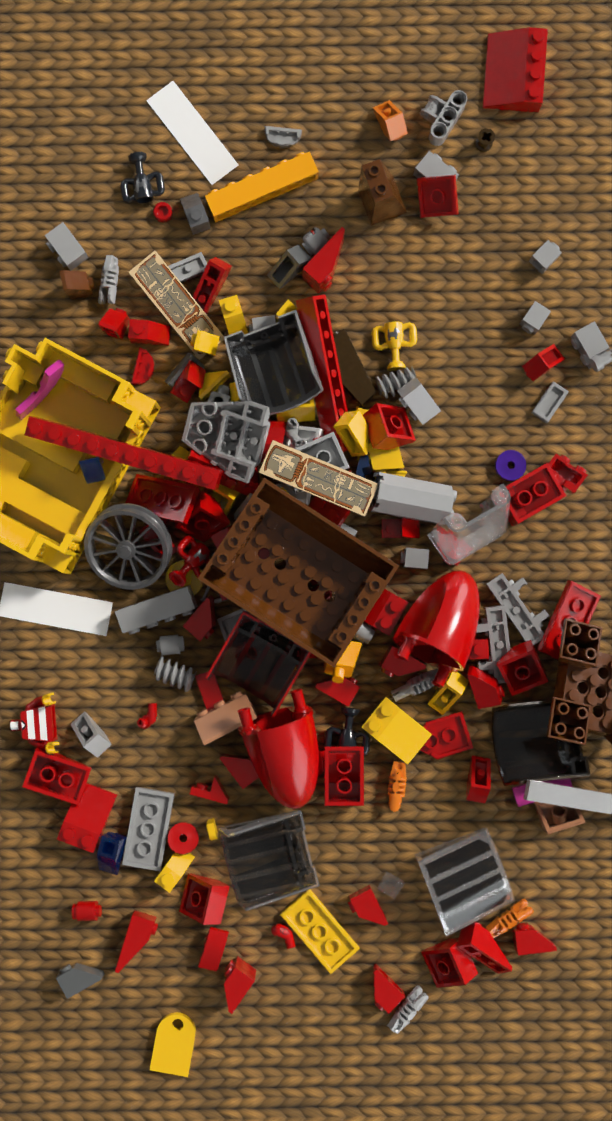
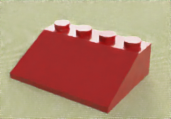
[483,27,548,112]

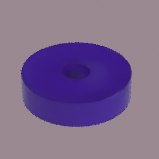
[495,450,526,481]

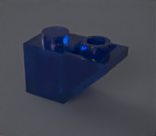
[97,831,127,875]

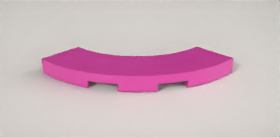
[15,360,64,420]

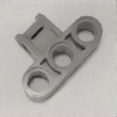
[420,90,467,146]

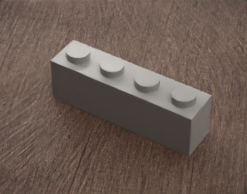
[115,585,198,635]

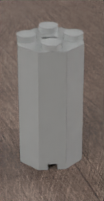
[368,472,457,524]

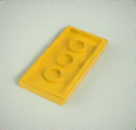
[280,888,360,974]

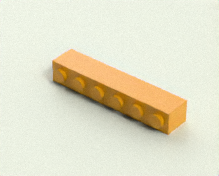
[205,151,319,223]

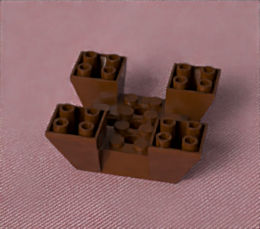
[547,618,612,746]

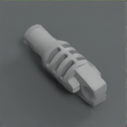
[391,669,438,702]

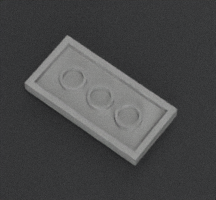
[122,787,175,871]

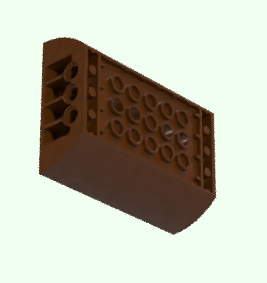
[198,478,399,667]

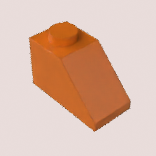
[373,100,408,141]

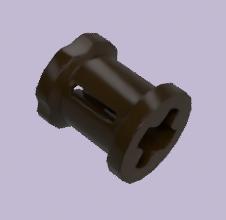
[476,128,495,152]

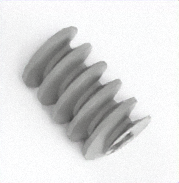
[375,366,416,399]
[154,656,197,692]

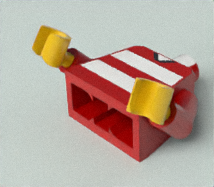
[10,693,59,754]

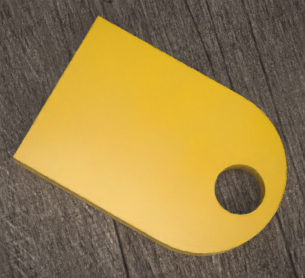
[150,1012,196,1077]

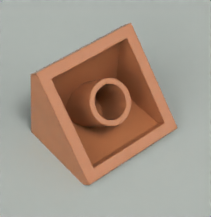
[534,802,585,834]

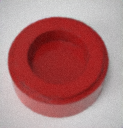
[153,202,173,223]

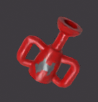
[169,535,210,587]

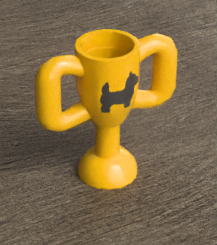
[371,322,417,371]

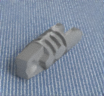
[98,255,119,304]
[387,985,429,1034]

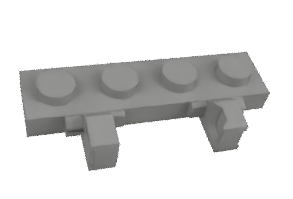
[486,573,549,645]
[476,605,510,684]

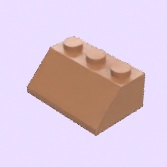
[194,691,257,745]

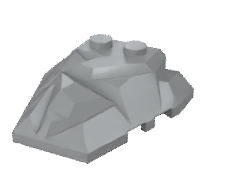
[182,401,270,483]

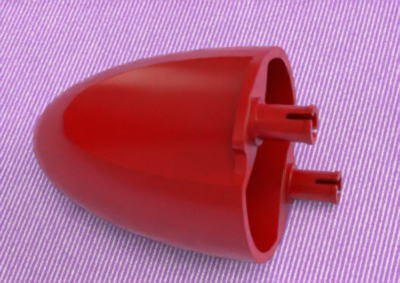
[393,570,480,688]
[237,688,319,809]

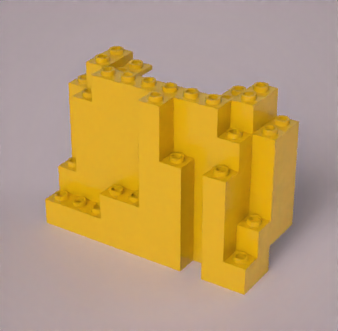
[0,338,161,575]

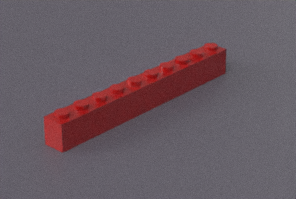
[24,416,223,490]

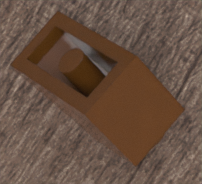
[60,270,95,300]

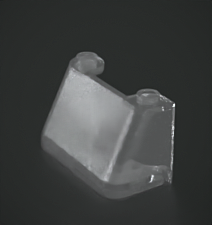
[428,484,511,564]

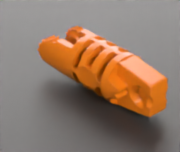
[387,761,407,812]
[485,898,534,938]

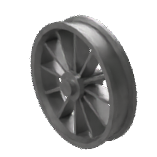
[84,503,172,590]

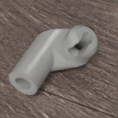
[285,418,303,447]

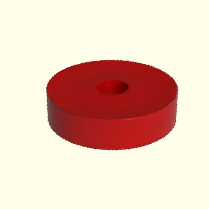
[167,822,199,855]

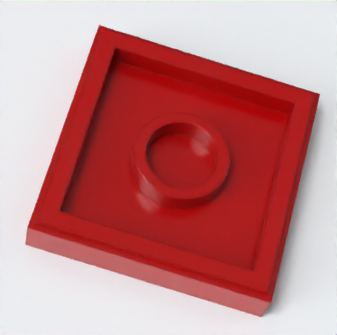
[417,174,459,218]

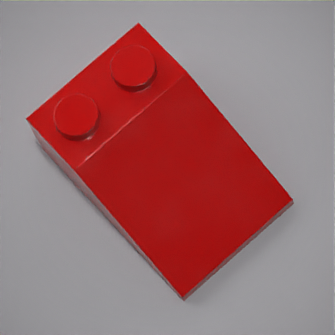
[303,227,345,294]
[493,463,567,526]
[364,589,409,636]
[324,746,364,806]
[22,748,92,805]
[57,783,118,853]

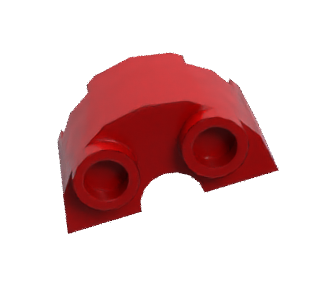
[548,454,588,494]

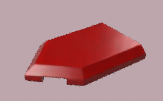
[420,711,473,759]

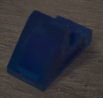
[79,457,106,484]

